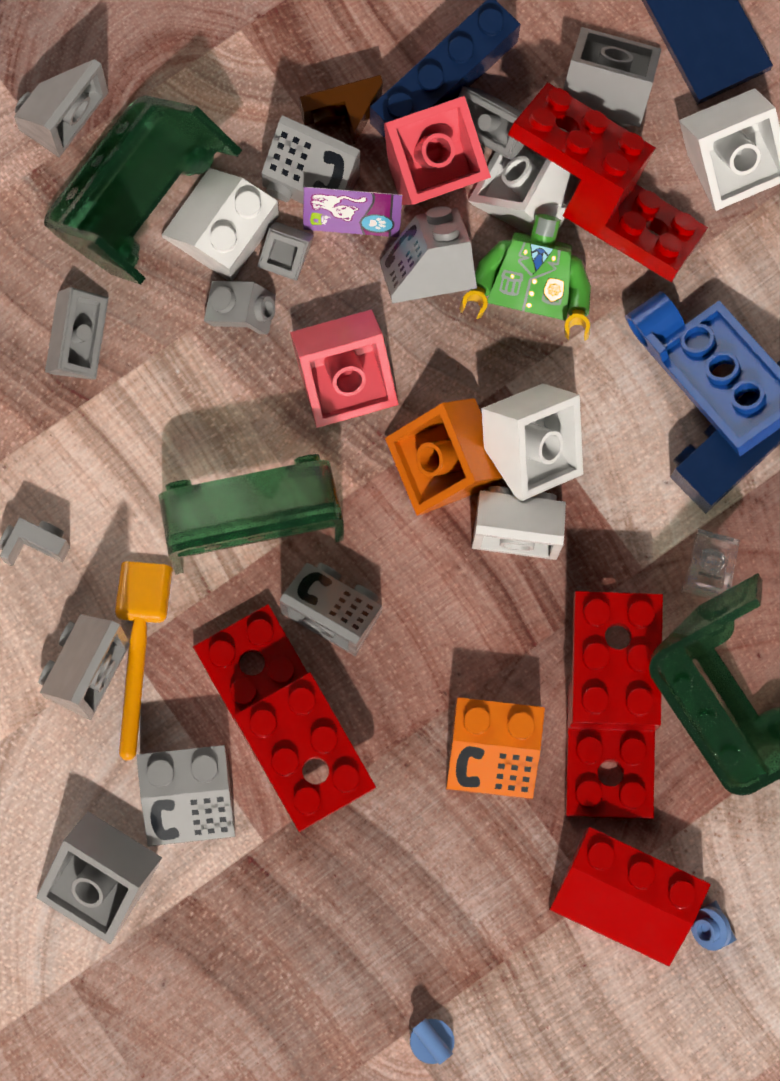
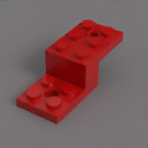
[508,82,708,282]
[565,591,663,820]
[193,604,376,833]

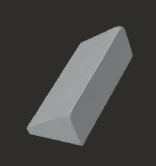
[458,86,524,160]
[45,287,109,380]

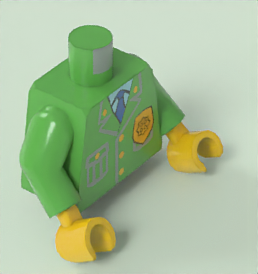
[459,214,591,341]

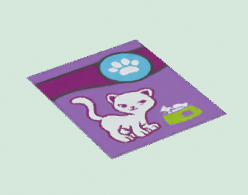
[303,187,403,237]

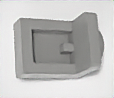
[204,281,276,335]
[0,517,70,566]

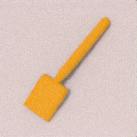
[115,561,173,761]

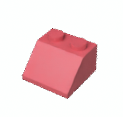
[384,96,491,205]
[290,309,398,428]

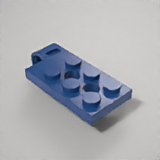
[625,291,780,456]

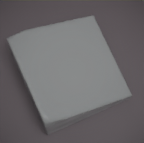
[257,222,314,281]

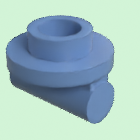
[691,901,737,951]
[410,1018,454,1065]

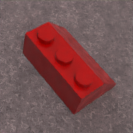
[549,827,711,967]

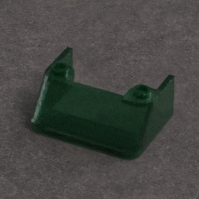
[44,95,242,285]
[158,454,344,575]
[649,573,780,796]

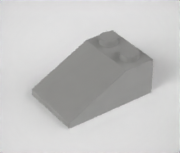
[38,614,129,720]

